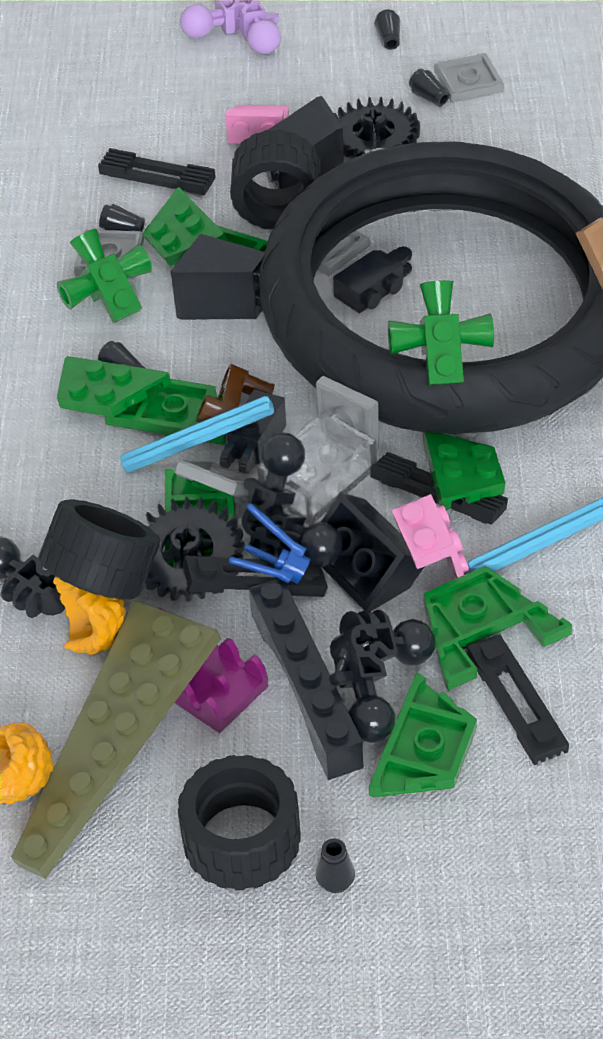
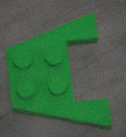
[423,566,572,691]

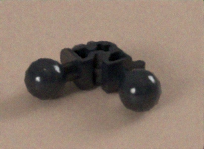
[242,432,343,567]
[0,536,65,618]
[329,610,435,743]

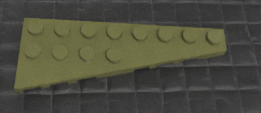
[11,601,222,879]

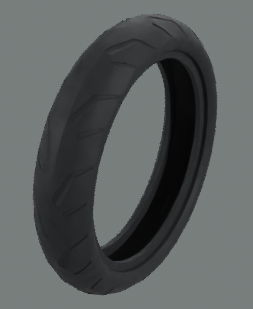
[260,141,603,434]

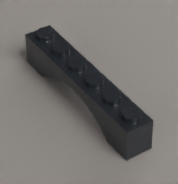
[249,578,364,780]

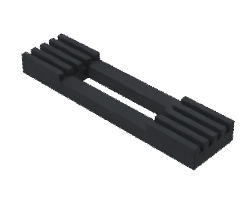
[98,148,216,195]
[370,452,508,525]
[182,556,328,597]
[467,634,569,765]

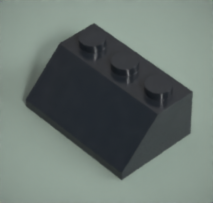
[321,492,425,612]

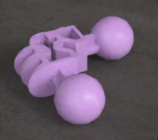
[180,0,281,55]

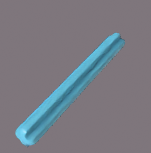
[120,396,274,473]
[467,497,603,573]

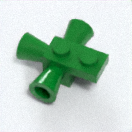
[57,229,152,323]
[388,280,494,386]

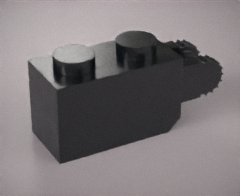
[333,246,412,314]
[219,389,286,474]

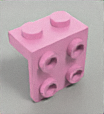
[225,105,289,145]
[392,494,469,578]

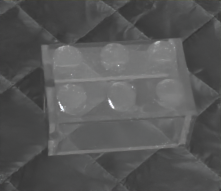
[257,410,377,526]

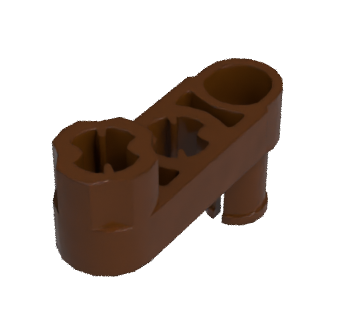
[196,364,275,434]

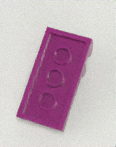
[158,607,268,734]

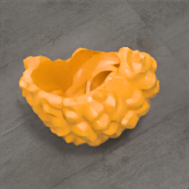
[53,577,126,656]
[0,722,54,805]

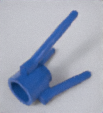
[229,503,311,584]

